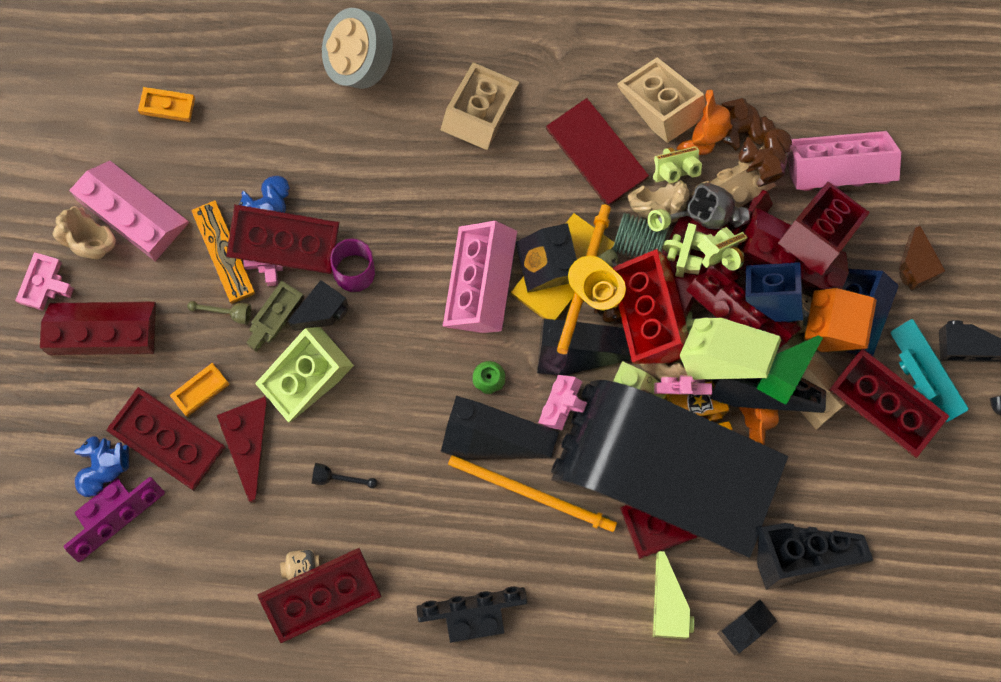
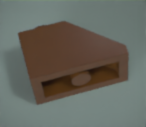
[899,226,945,291]

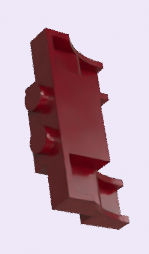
[686,261,802,354]

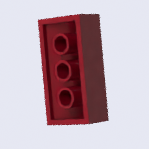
[738,208,849,294]
[40,302,156,355]
[829,349,949,458]

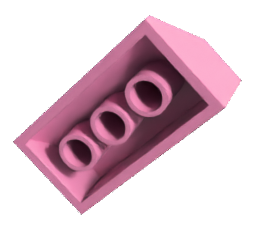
[787,131,901,191]
[69,161,189,261]
[443,221,517,333]

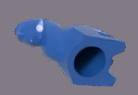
[239,176,290,213]
[74,436,129,497]

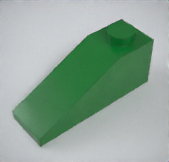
[757,335,823,405]

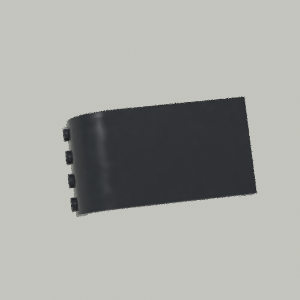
[551,380,788,558]

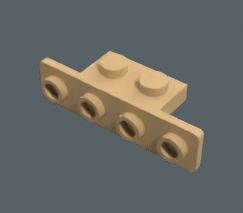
[690,146,776,208]

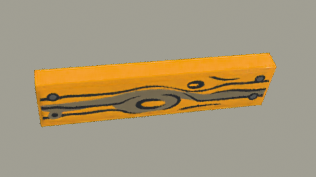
[191,200,255,304]

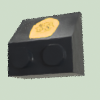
[516,223,577,293]

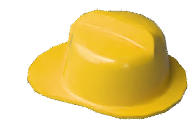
[568,256,626,310]

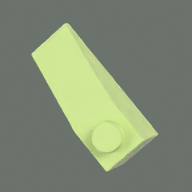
[653,551,694,639]

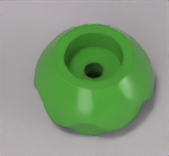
[473,361,506,394]

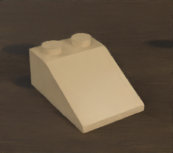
[617,57,706,143]
[440,63,519,150]

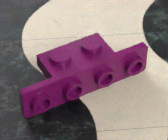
[63,477,165,562]

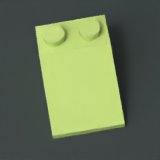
[680,318,781,380]
[255,327,354,422]

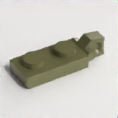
[246,281,304,352]

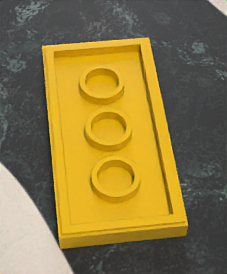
[511,213,614,320]

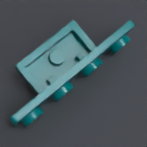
[890,319,969,422]

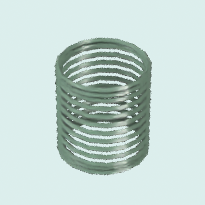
[613,212,669,258]

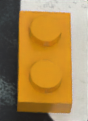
[138,87,195,122]

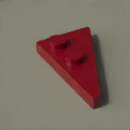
[217,396,268,503]

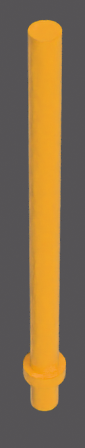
[557,204,611,354]
[448,455,617,532]

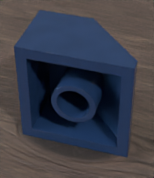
[746,262,803,322]

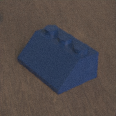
[842,268,899,356]

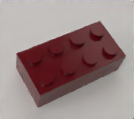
[778,182,870,276]

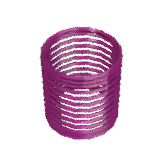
[330,238,375,292]

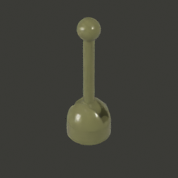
[187,301,252,325]

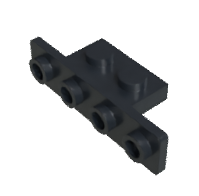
[416,586,528,643]

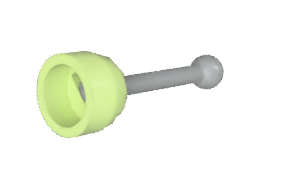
[648,209,690,232]

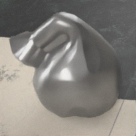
[687,183,750,229]

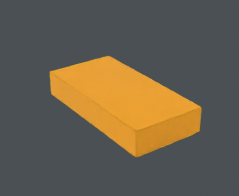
[170,363,230,417]

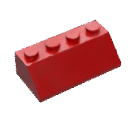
[612,249,689,364]

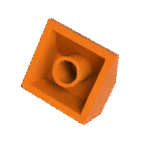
[804,288,877,352]

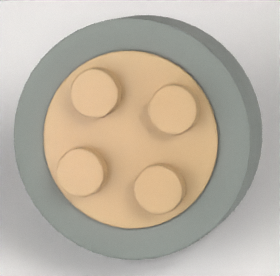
[322,8,393,89]

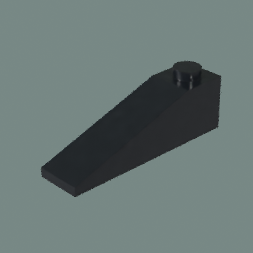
[537,319,631,376]
[710,378,826,413]
[441,395,559,460]
[757,523,873,590]

